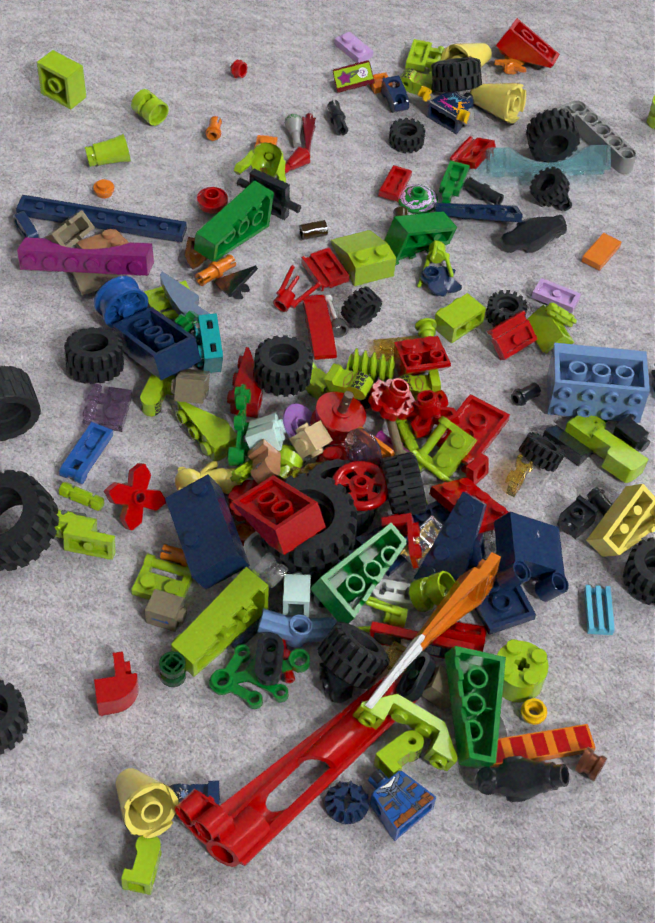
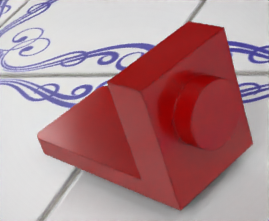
[381,513,422,569]

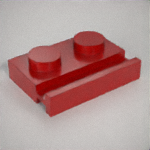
[450,136,496,169]
[301,247,350,292]
[487,311,538,360]

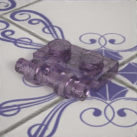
[82,384,132,432]

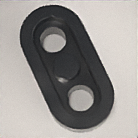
[255,633,284,686]
[396,652,436,702]

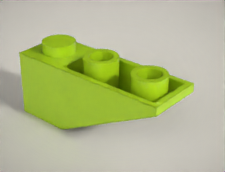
[176,401,237,462]

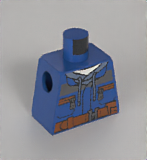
[368,769,436,841]

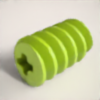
[346,348,396,382]

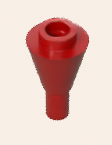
[285,146,311,174]

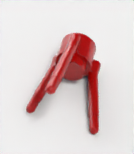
[273,265,321,312]

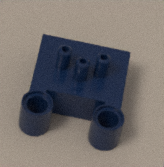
[494,511,569,602]

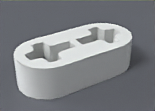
[371,579,414,610]

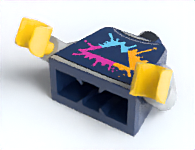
[417,86,475,134]

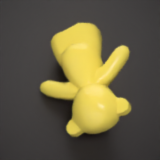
[175,461,240,494]

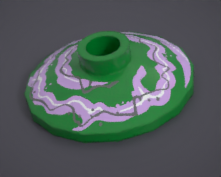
[398,184,438,214]

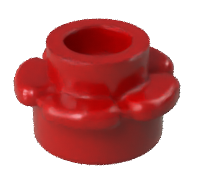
[230,59,248,78]

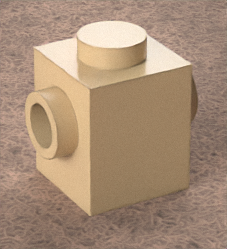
[289,420,333,459]

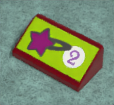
[332,60,375,93]

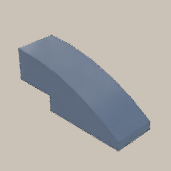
[160,271,210,315]

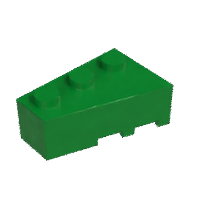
[384,211,457,266]

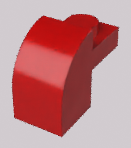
[94,651,139,716]

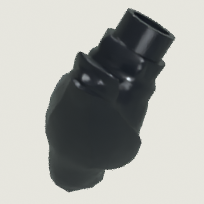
[500,215,567,253]
[475,756,569,802]

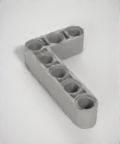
[557,100,637,174]

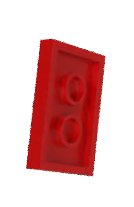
[436,394,510,458]
[429,477,509,534]

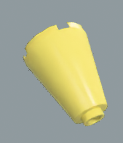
[441,43,492,68]
[470,83,526,123]
[115,768,178,838]

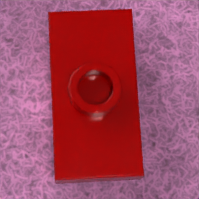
[379,165,412,202]

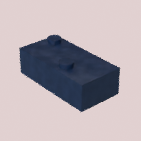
[113,307,201,380]
[165,474,250,590]

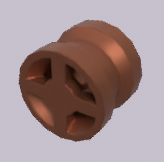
[575,747,607,781]

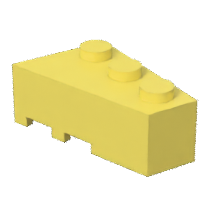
[586,484,655,557]

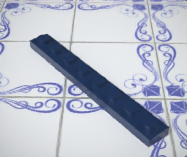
[16,194,187,242]

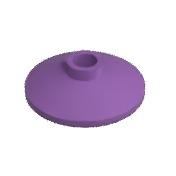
[283,404,312,438]

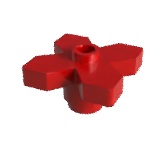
[406,390,460,438]
[104,463,166,531]

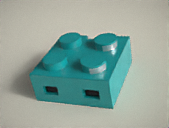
[193,313,223,373]

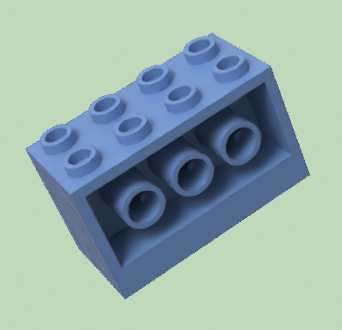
[547,343,650,423]

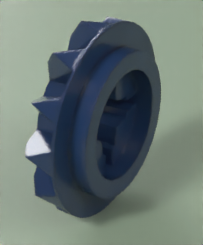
[325,781,369,824]

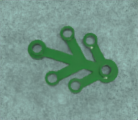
[228,384,251,466]
[209,644,310,709]

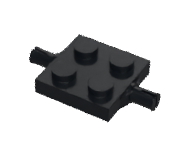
[236,168,302,221]

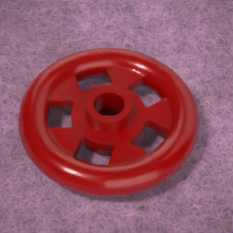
[332,461,389,511]

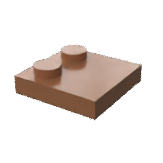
[76,229,129,249]

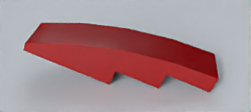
[302,294,337,360]

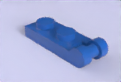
[59,422,113,484]

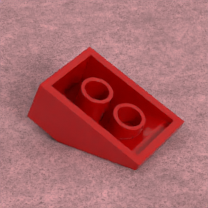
[495,18,560,68]
[232,475,326,555]

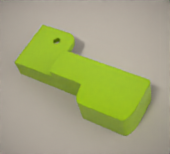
[565,415,649,483]

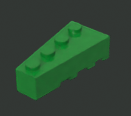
[194,181,274,262]
[311,523,407,624]
[444,646,506,769]

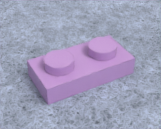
[334,32,373,63]
[532,278,581,314]

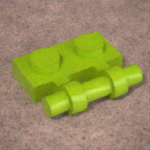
[405,39,445,72]

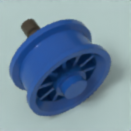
[94,276,148,328]

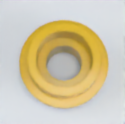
[520,698,547,725]

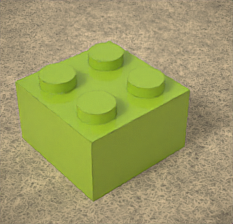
[37,50,87,110]

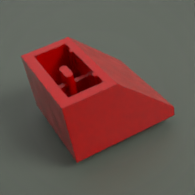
[394,336,451,377]

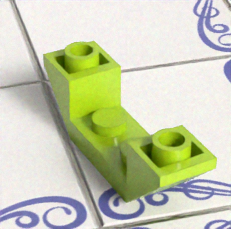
[353,694,458,772]

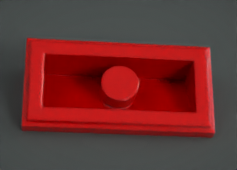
[440,622,486,652]

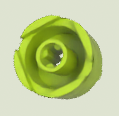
[497,639,549,703]

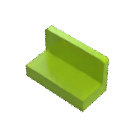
[527,305,574,354]

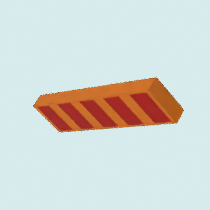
[490,724,596,767]

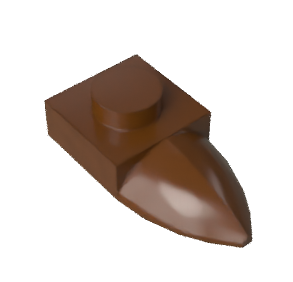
[185,237,207,270]

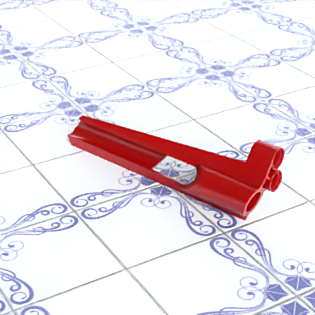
[174,672,419,867]

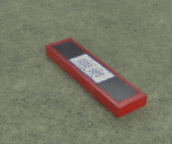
[370,621,475,659]

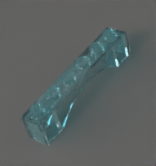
[486,145,611,177]

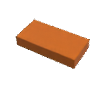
[581,233,622,271]

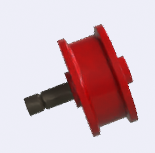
[310,391,366,447]

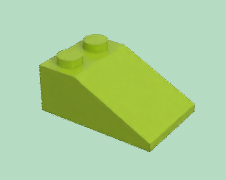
[330,230,396,287]

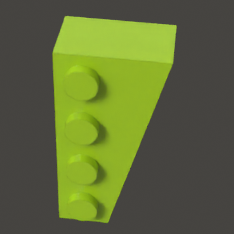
[171,567,269,677]

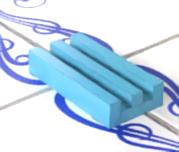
[584,585,615,635]

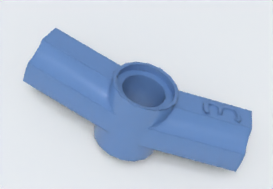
[257,609,337,648]

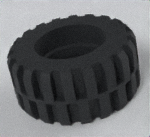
[0,470,59,571]
[260,473,357,575]

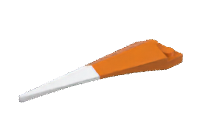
[365,552,501,709]

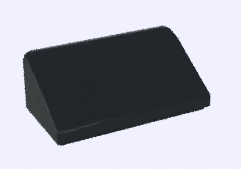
[542,425,593,467]

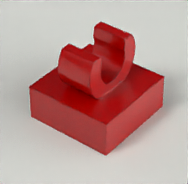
[461,453,489,485]

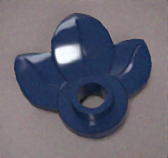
[420,266,462,297]

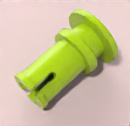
[415,318,437,338]

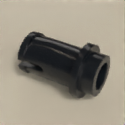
[511,382,541,406]
[587,487,613,517]

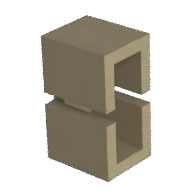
[44,210,95,248]
[171,369,210,404]

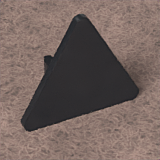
[214,265,258,299]

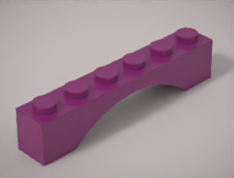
[17,237,154,276]

